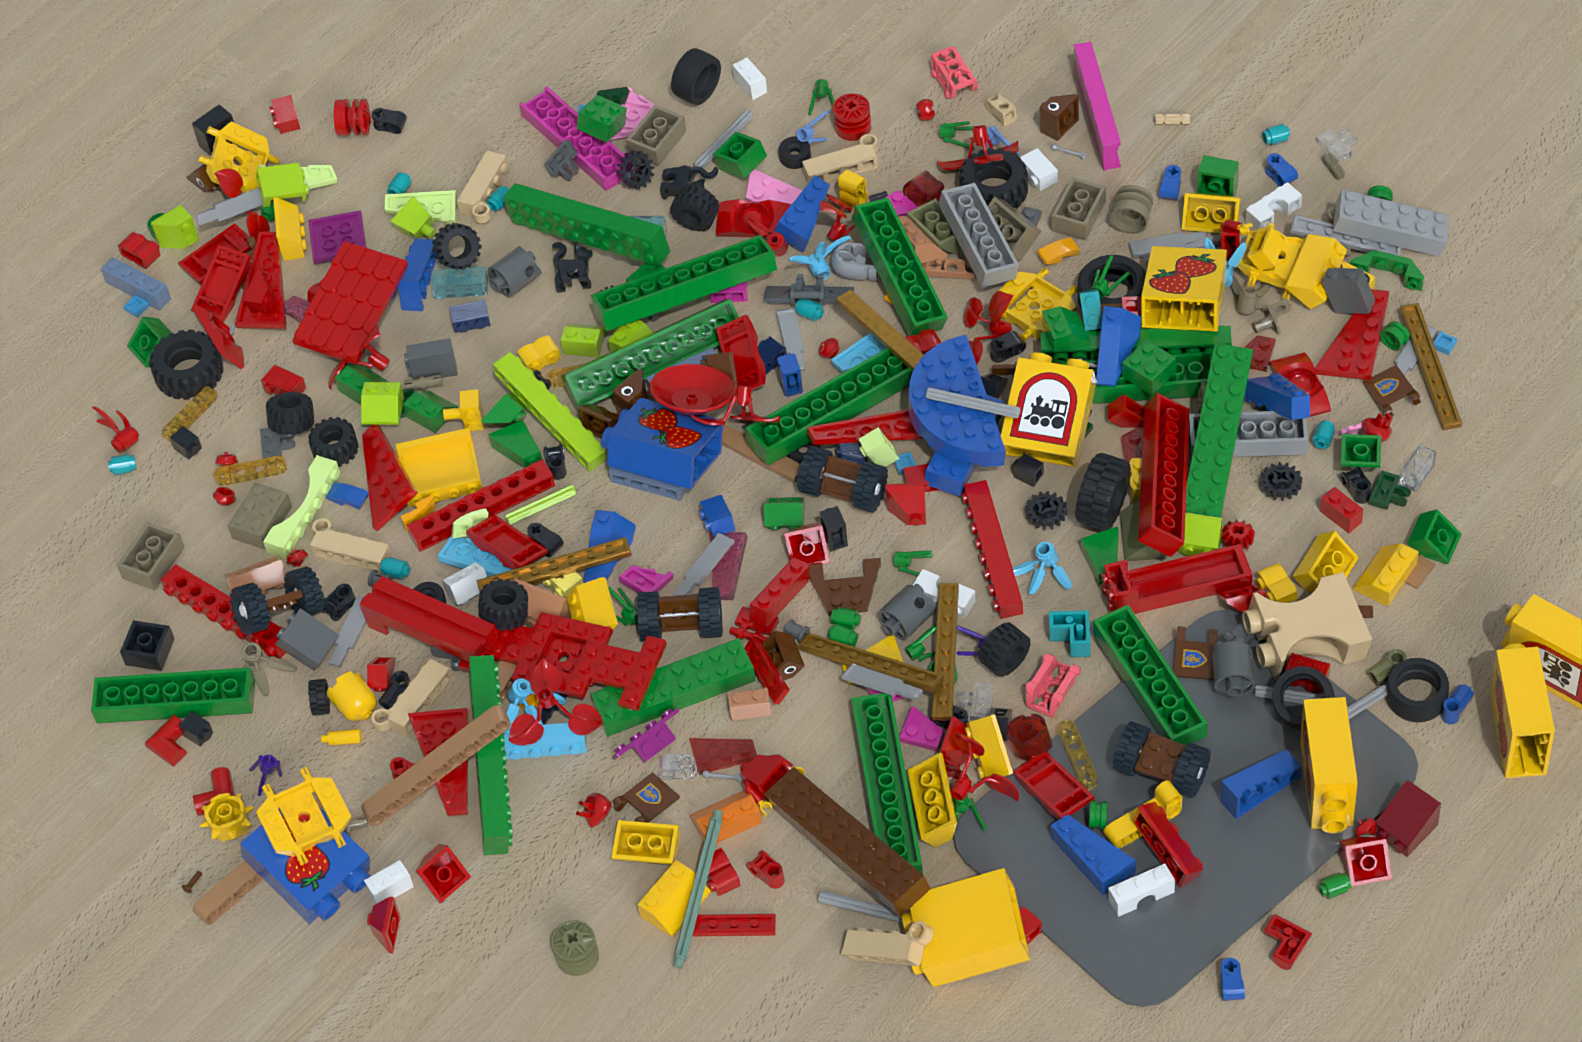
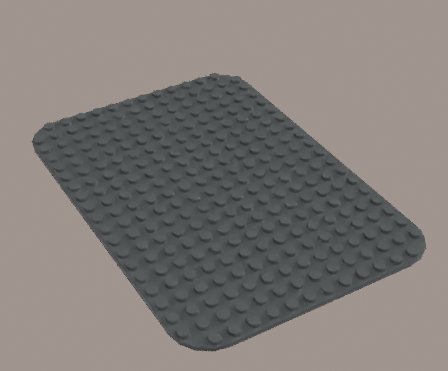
[954,609,1418,1007]

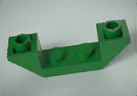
[1350,250,1424,291]

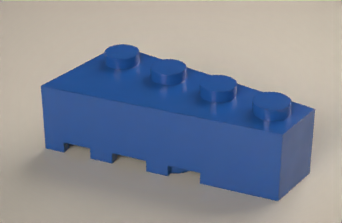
[773,175,830,253]
[1245,373,1310,420]
[1221,749,1302,819]
[1051,814,1136,895]

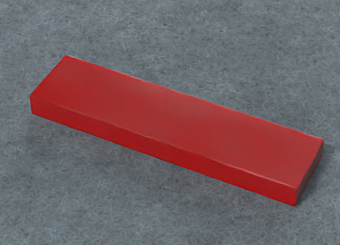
[744,636,790,705]
[692,914,776,937]

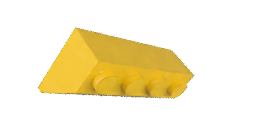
[1284,234,1347,310]
[907,753,957,848]

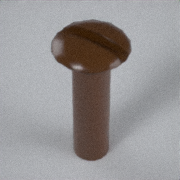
[182,871,202,893]

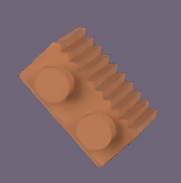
[728,687,771,721]

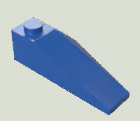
[1096,306,1142,387]
[583,510,636,583]

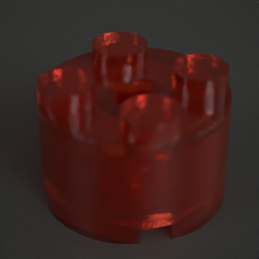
[903,170,944,207]
[1007,714,1053,761]

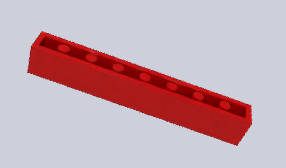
[961,480,1023,619]

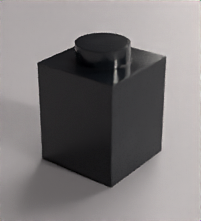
[169,426,202,460]
[1013,453,1044,487]
[179,711,213,747]

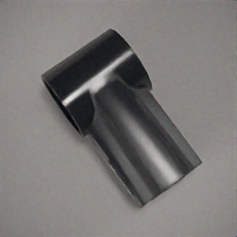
[378,670,410,710]

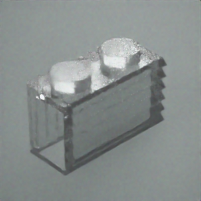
[1400,445,1436,492]

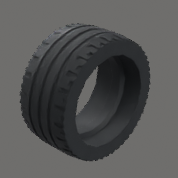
[671,48,721,105]
[1387,658,1449,723]
[1272,666,1335,730]

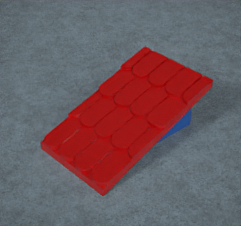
[292,241,408,365]

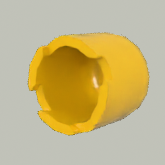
[326,671,376,722]

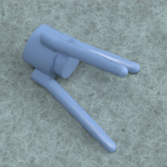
[795,110,829,143]
[986,126,1020,155]

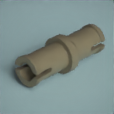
[404,374,443,390]

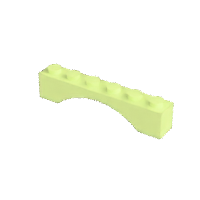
[263,455,340,559]

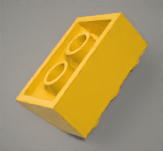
[1181,192,1241,233]
[273,197,307,261]
[1292,531,1359,593]
[1353,543,1419,607]
[567,577,618,643]
[964,714,1013,779]
[611,820,682,864]
[637,860,711,938]

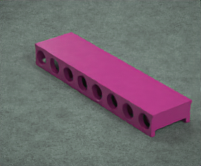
[1074,42,1121,171]
[519,86,634,191]

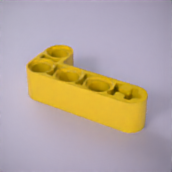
[1103,780,1182,849]

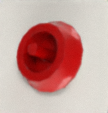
[819,338,840,359]
[215,452,238,470]
[213,487,236,506]
[286,548,308,567]
[1354,817,1376,837]

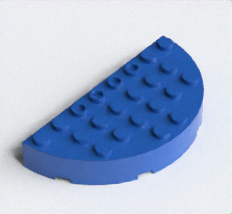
[908,335,1006,467]

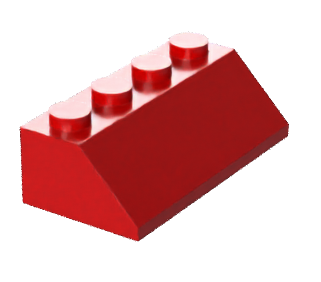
[1132,802,1204,889]

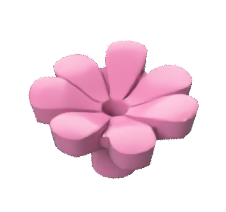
[1339,422,1362,436]

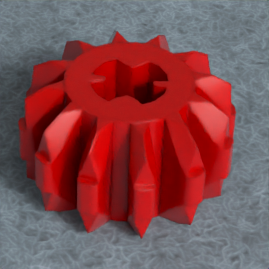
[1221,519,1255,550]

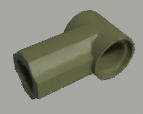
[1368,649,1406,686]

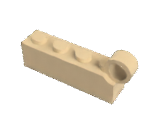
[802,134,878,183]
[457,151,509,223]
[310,518,392,574]
[371,659,452,737]
[841,921,934,966]

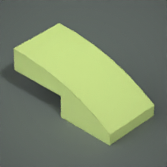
[452,509,488,539]

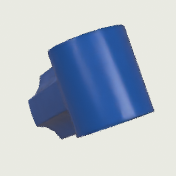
[1441,684,1474,724]

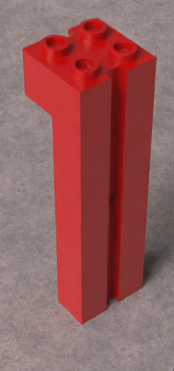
[1101,544,1253,614]
[359,576,499,662]

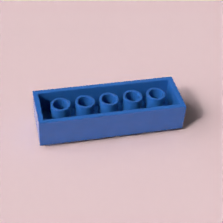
[925,395,1004,497]

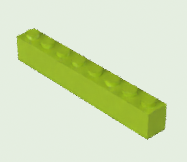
[493,352,607,472]

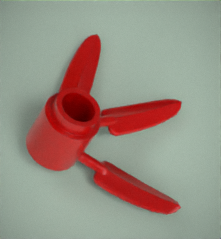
[747,218,788,280]
[92,406,139,453]

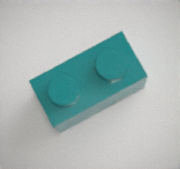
[1079,289,1103,331]

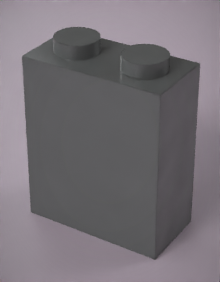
[1322,268,1375,314]
[404,338,458,379]
[275,608,339,671]

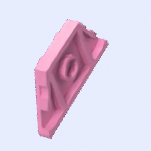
[610,87,655,140]
[746,169,803,206]

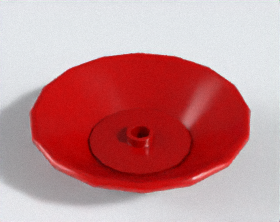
[649,364,736,416]

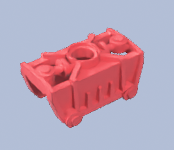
[931,46,978,100]
[1025,653,1081,718]

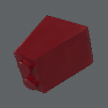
[1375,780,1441,857]

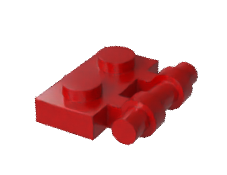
[729,606,779,643]

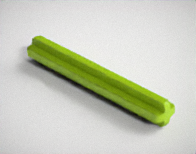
[505,485,576,524]

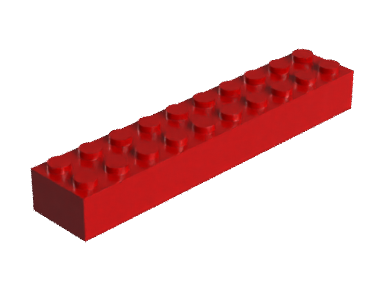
[1138,393,1189,557]

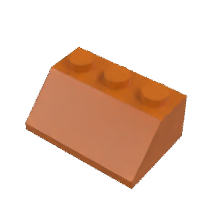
[689,790,762,844]

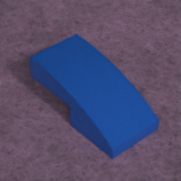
[326,482,369,510]

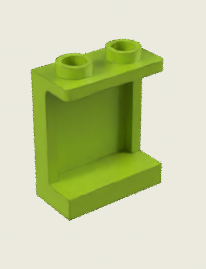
[256,162,309,207]

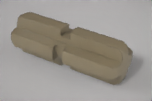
[1323,153,1345,179]

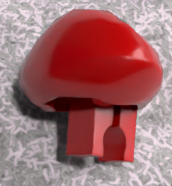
[1361,413,1393,443]
[576,793,612,828]

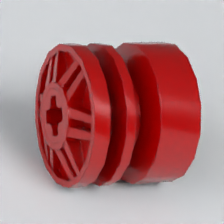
[833,93,872,141]
[333,99,371,136]

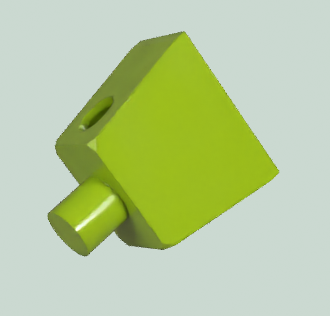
[391,196,436,239]

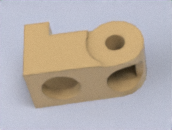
[985,93,1017,127]

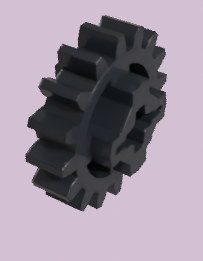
[616,150,655,189]
[1260,462,1302,501]
[1025,491,1067,530]

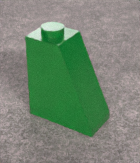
[488,420,542,468]
[1081,527,1119,585]

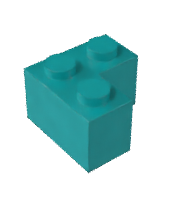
[1049,610,1091,657]

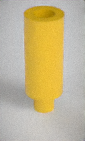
[321,729,362,746]

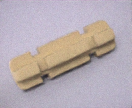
[1155,114,1190,124]

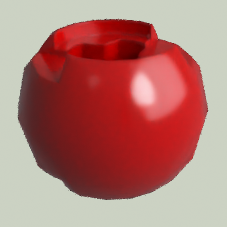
[916,99,935,121]

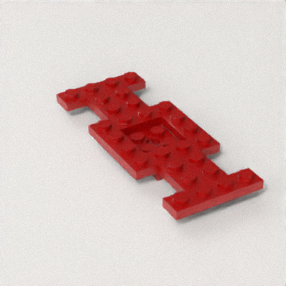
[458,612,667,711]

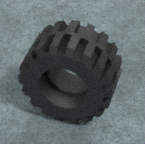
[670,185,720,232]
[432,223,482,270]
[266,392,314,435]
[308,417,359,467]
[479,579,528,631]
[978,622,1031,677]

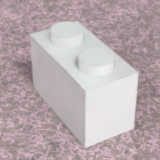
[732,58,767,100]
[1020,148,1058,191]
[443,562,487,605]
[364,860,414,904]

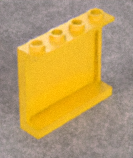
[396,428,482,508]

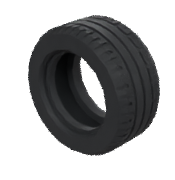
[1077,255,1146,313]

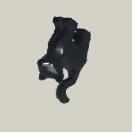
[660,165,718,200]
[552,242,593,293]

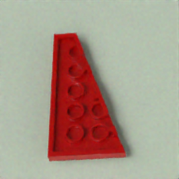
[234,232,287,329]
[1315,289,1390,380]
[362,424,418,531]
[408,708,468,816]

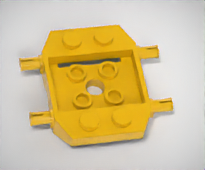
[198,121,280,193]
[1237,222,1305,300]
[998,268,1077,341]
[256,767,351,865]

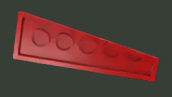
[807,409,924,445]

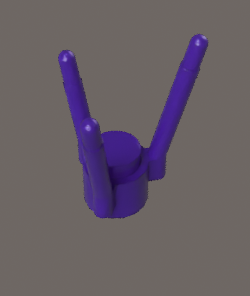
[957,626,987,656]
[249,755,283,796]

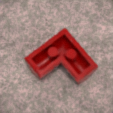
[145,715,187,767]
[193,767,235,816]
[1264,914,1312,970]

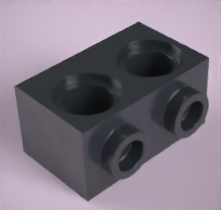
[819,506,848,552]

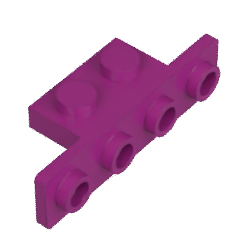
[612,708,679,763]

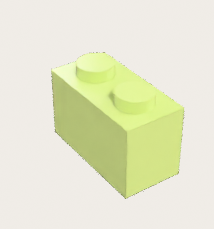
[859,427,899,467]

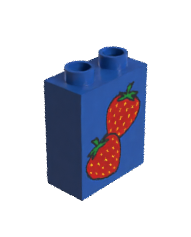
[601,398,723,489]
[240,806,371,924]

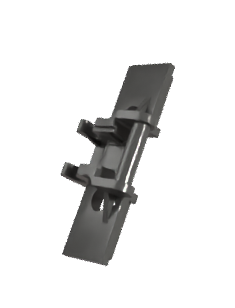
[764,274,854,305]

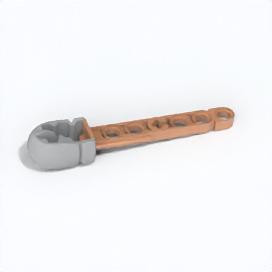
[831,243,977,281]

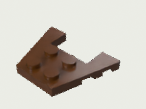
[809,558,881,616]

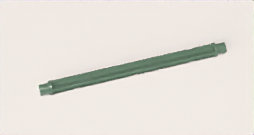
[673,810,723,969]

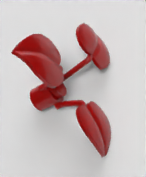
[937,125,1019,170]
[214,169,274,242]
[820,194,855,241]
[963,291,1014,365]
[328,325,390,389]
[691,385,780,425]
[508,659,603,746]
[944,733,1019,802]

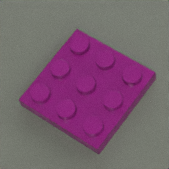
[308,210,367,264]

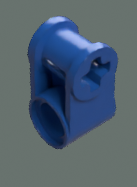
[1265,153,1298,186]
[1159,165,1181,200]
[1221,958,1245,1001]

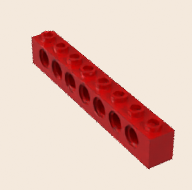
[407,459,555,552]
[161,564,287,659]

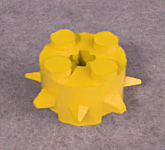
[200,793,254,842]

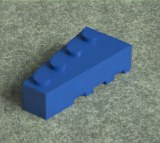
[397,238,436,311]

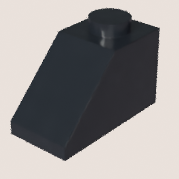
[980,373,1008,399]
[989,708,1012,742]

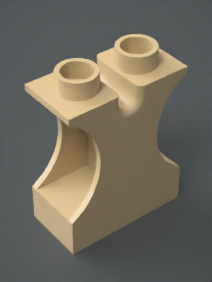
[1242,572,1372,681]

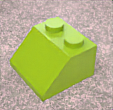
[151,205,200,249]
[608,320,653,352]
[561,324,606,358]
[361,382,404,425]
[1179,513,1222,556]

